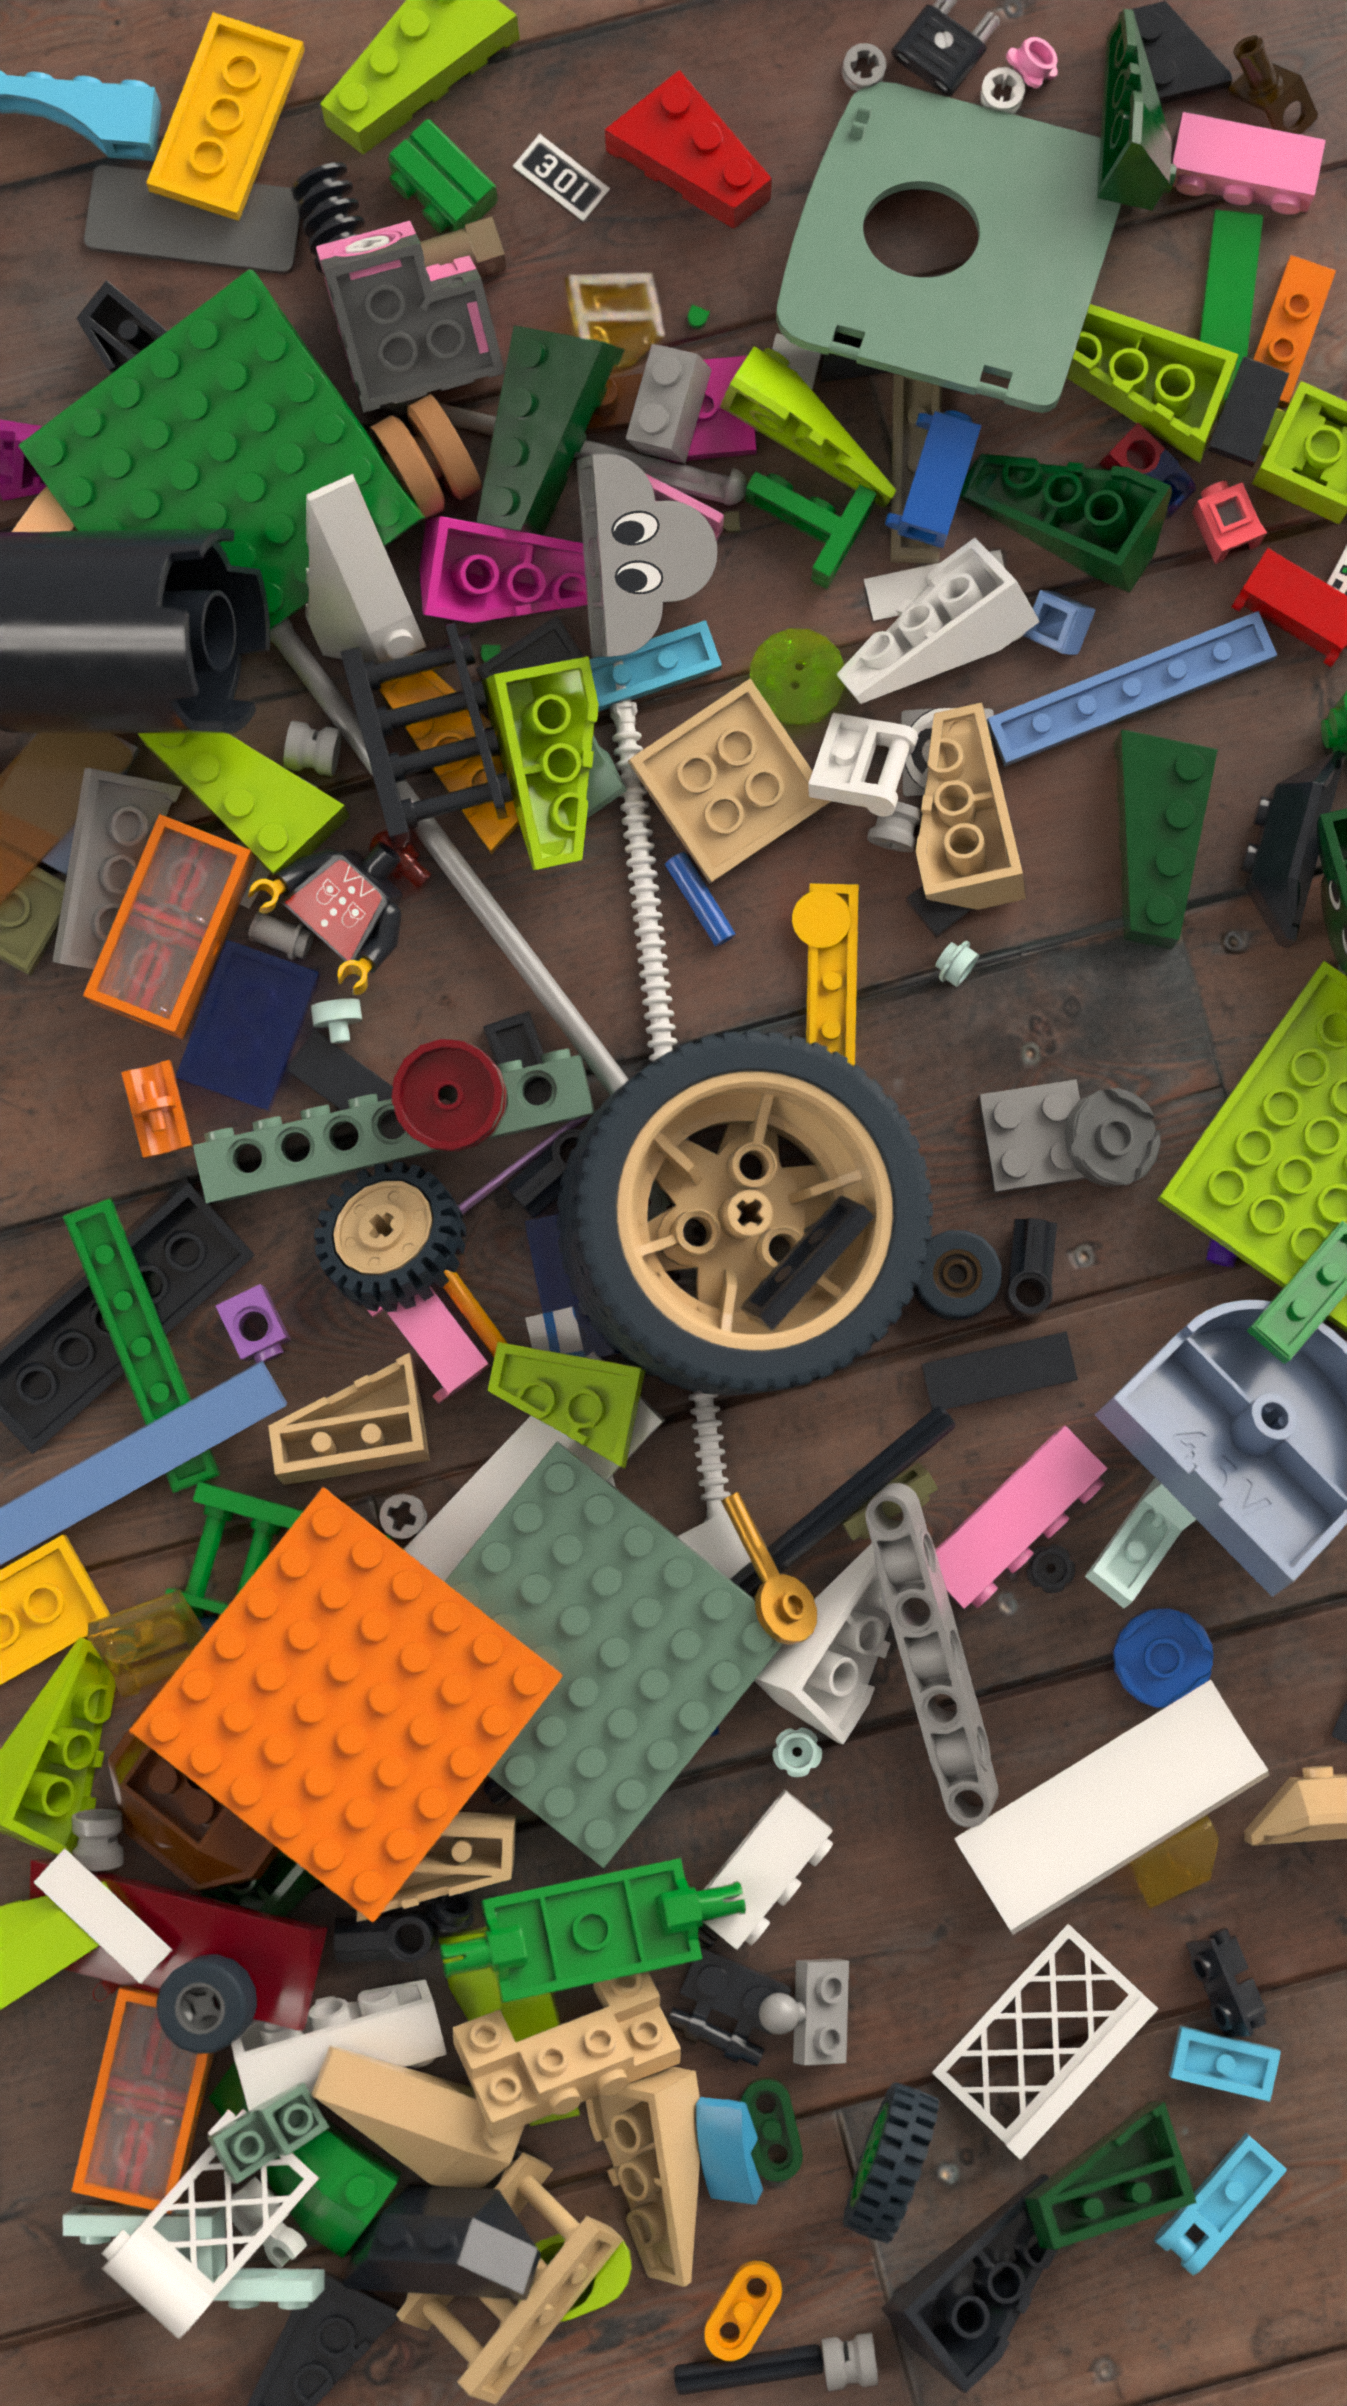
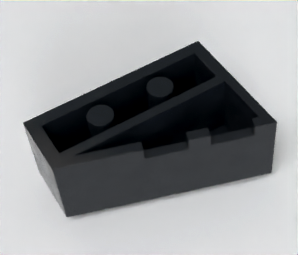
[76,280,168,374]

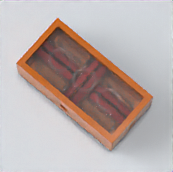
[83,814,257,1040]
[71,1985,214,2214]

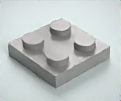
[978,1079,1087,1193]

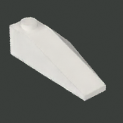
[306,474,426,665]
[836,538,1040,704]
[754,1543,891,1744]

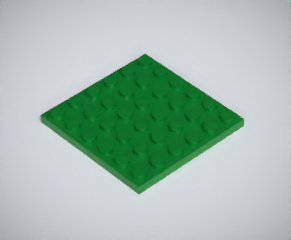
[18,269,425,631]

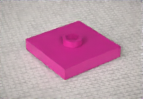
[660,356,756,462]

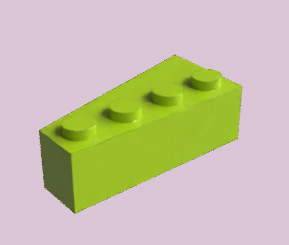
[1067,304,1239,463]
[138,733,350,876]

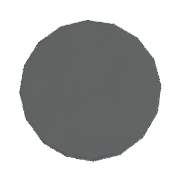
[1065,1088,1161,1187]

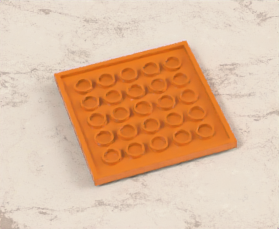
[129,1487,564,1923]

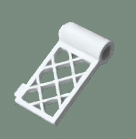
[102,2108,319,2339]

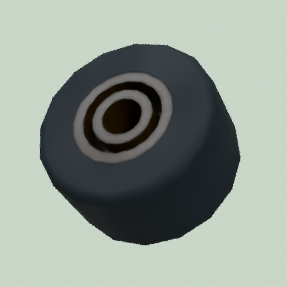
[913,1230,1001,1320]

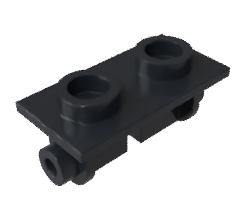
[1186,1928,1267,2037]

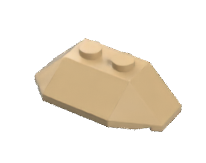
[1244,1766,1347,1846]

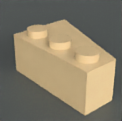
[268,1352,430,1485]
[357,1812,516,1922]

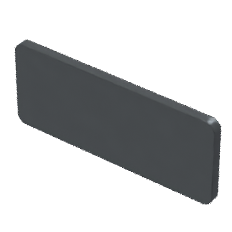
[84,165,301,275]

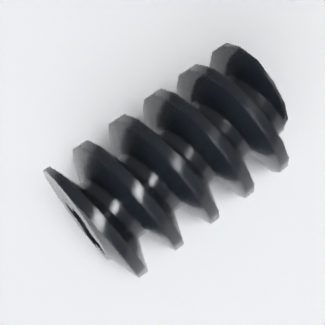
[291,162,365,274]

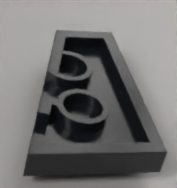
[247,2265,401,2406]

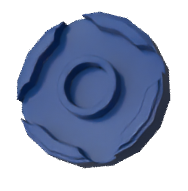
[1113,1608,1213,1708]

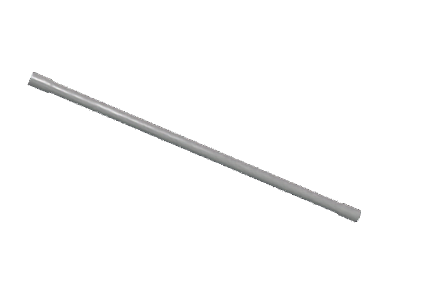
[270,619,629,1096]

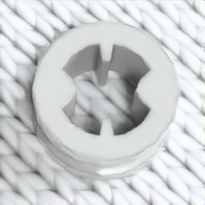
[980,67,1025,114]

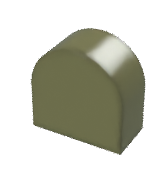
[723,511,740,533]

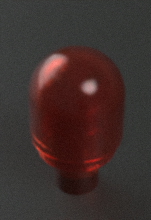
[369,830,432,889]

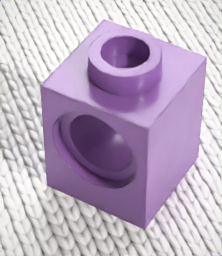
[216,1284,291,1363]

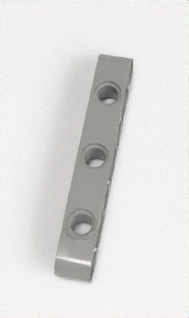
[865,1483,999,1827]

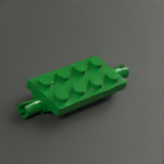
[440,1858,746,2004]

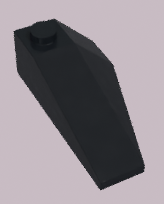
[881,2174,1059,2393]

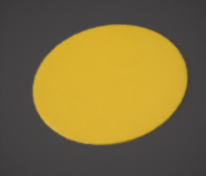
[792,890,851,948]

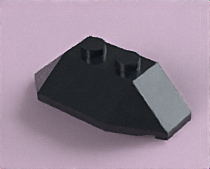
[1240,751,1346,948]
[342,2185,541,2300]

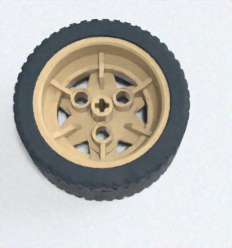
[556,1031,933,1395]

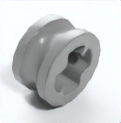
[842,43,886,91]

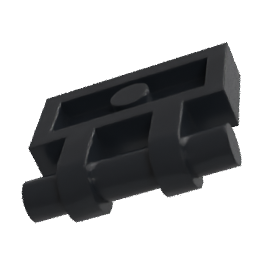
[667,1945,792,2067]

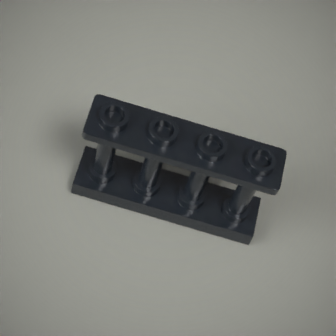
[340,622,514,849]

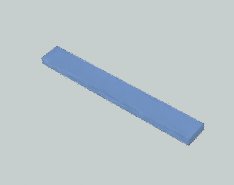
[0,1360,287,1565]

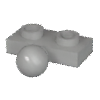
[759,1958,849,2065]

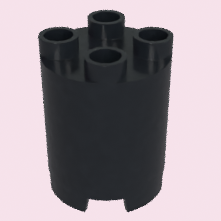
[0,528,270,734]

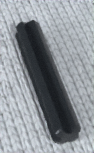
[673,2344,824,2395]

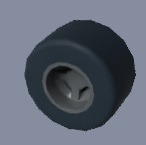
[156,1954,257,2054]

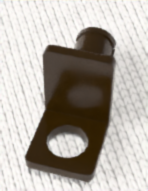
[1228,35,1318,135]

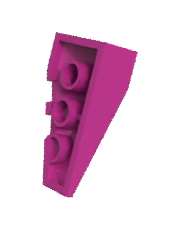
[419,516,587,623]

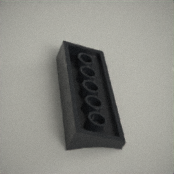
[0,1177,255,1454]

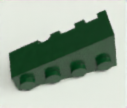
[1115,729,1218,950]

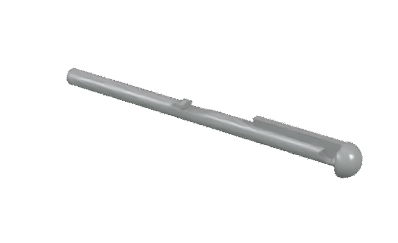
[380,398,748,505]

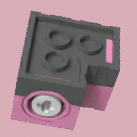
[316,221,505,413]

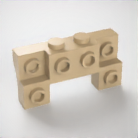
[453,1972,681,2138]

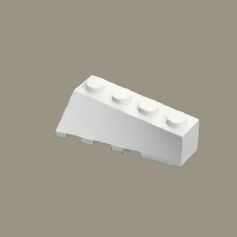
[231,1979,447,2111]

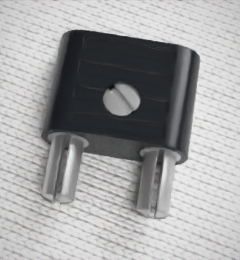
[891,0,1000,97]

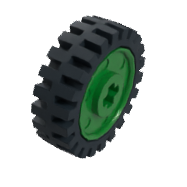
[843,2082,939,2244]

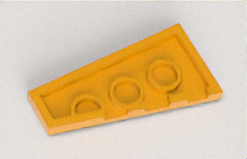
[379,653,519,855]

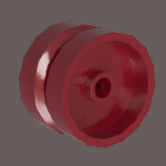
[391,1039,508,1152]

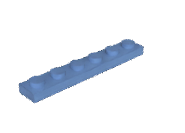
[987,611,1277,767]

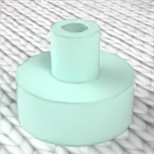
[311,999,362,1044]

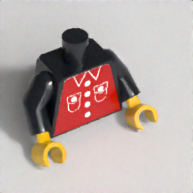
[248,841,403,995]

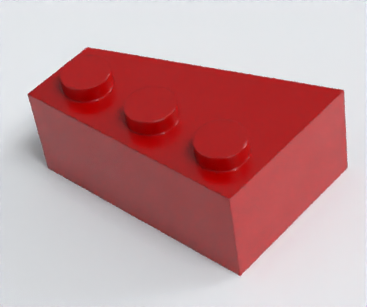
[604,70,772,229]

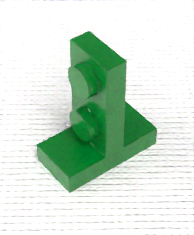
[745,471,877,589]

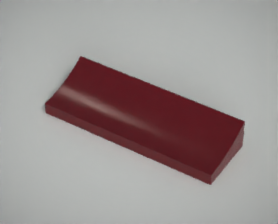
[29,1858,327,2031]

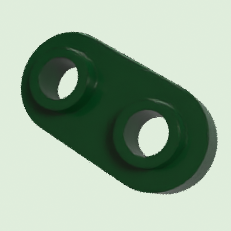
[741,2077,803,2182]

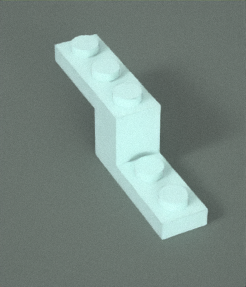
[1085,1478,1196,1608]
[63,2204,325,2310]

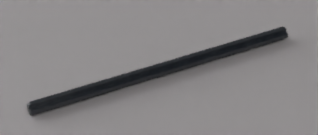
[483,1406,956,1807]

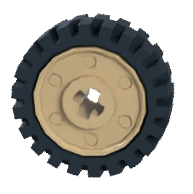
[314,1162,467,1312]

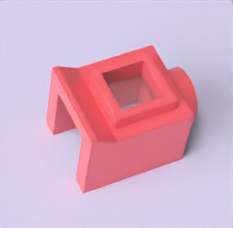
[1192,480,1267,564]

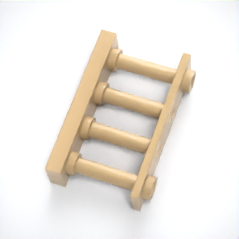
[396,2152,623,2404]

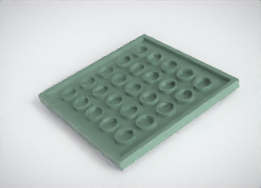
[444,1441,783,1868]

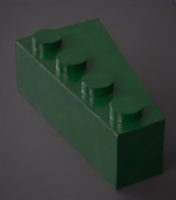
[476,325,625,536]

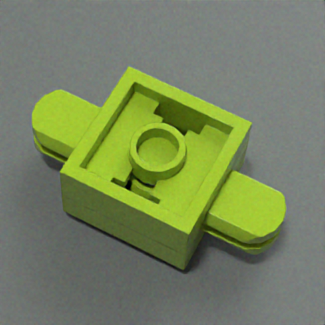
[1252,381,1347,525]

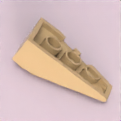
[916,702,1026,910]

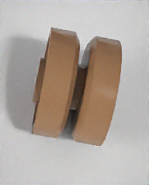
[369,393,482,522]

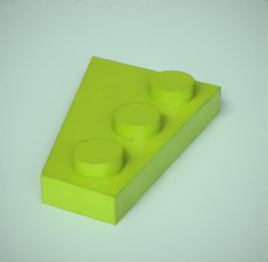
[488,1342,645,1469]

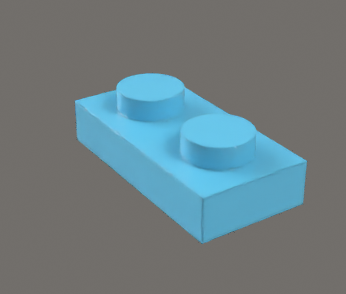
[1169,2025,1281,2102]

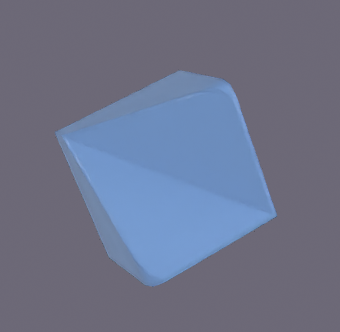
[1023,590,1096,655]

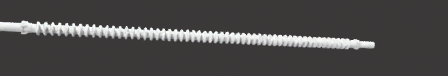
[610,661,730,1522]

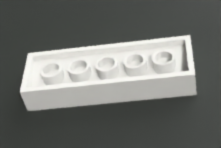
[403,1351,665,1581]
[954,1680,1269,1935]

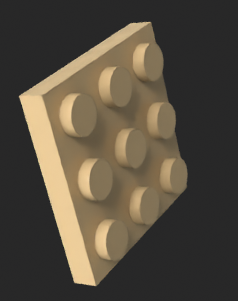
[628,678,831,884]

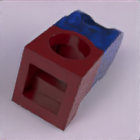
[1098,422,1197,519]

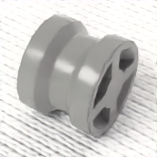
[867,802,922,852]

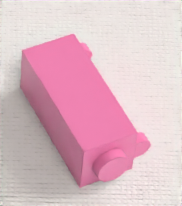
[367,1286,491,1404]

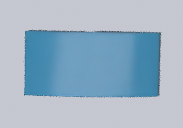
[696,2097,763,2205]

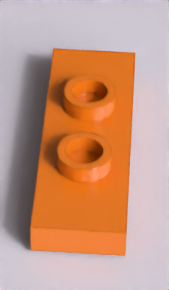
[1253,255,1336,408]

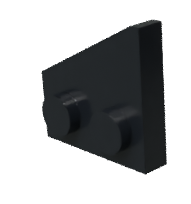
[1117,1,1233,104]

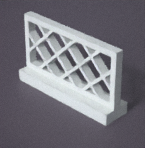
[932,1924,1158,2160]

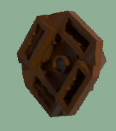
[108,1676,280,1892]

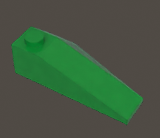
[209,2061,402,2259]

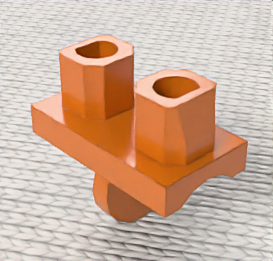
[121,1060,193,1159]

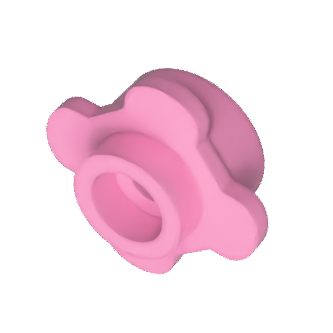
[1006,37,1058,88]

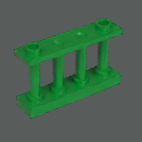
[164,1482,394,1618]

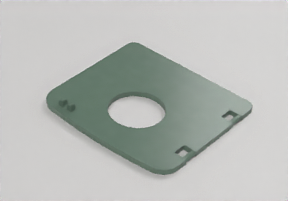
[776,82,1122,413]

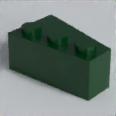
[1024,2102,1197,2250]

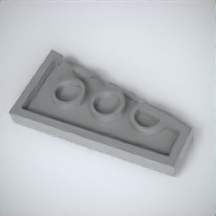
[52,768,182,969]

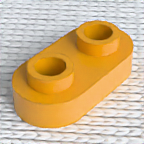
[704,2261,782,2361]

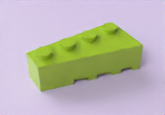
[320,0,520,155]

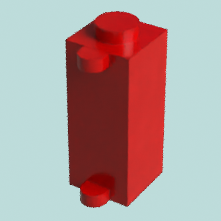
[1231,548,1347,667]

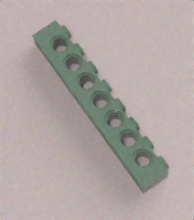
[193,1049,595,1204]

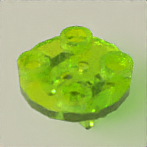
[750,628,845,725]

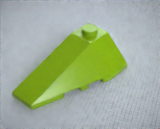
[0,1637,120,1856]
[0,1881,110,2010]

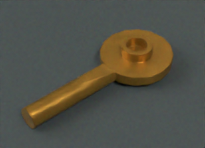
[721,1492,817,1645]

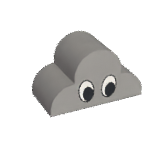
[577,454,717,657]

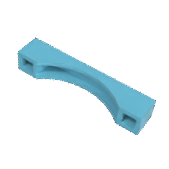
[0,71,161,161]

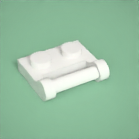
[808,713,918,817]

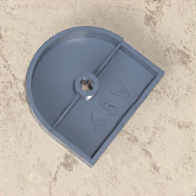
[1094,1300,1347,1597]

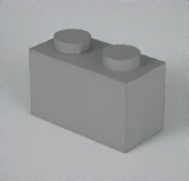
[625,344,712,463]

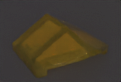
[564,273,665,369]
[1128,1815,1219,1908]

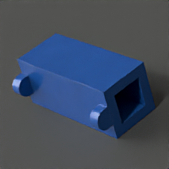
[885,410,981,548]

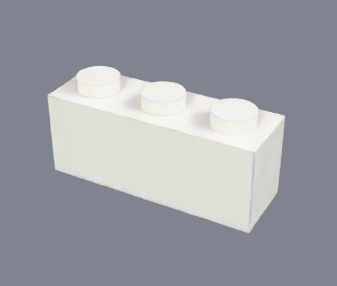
[703,1789,833,1950]

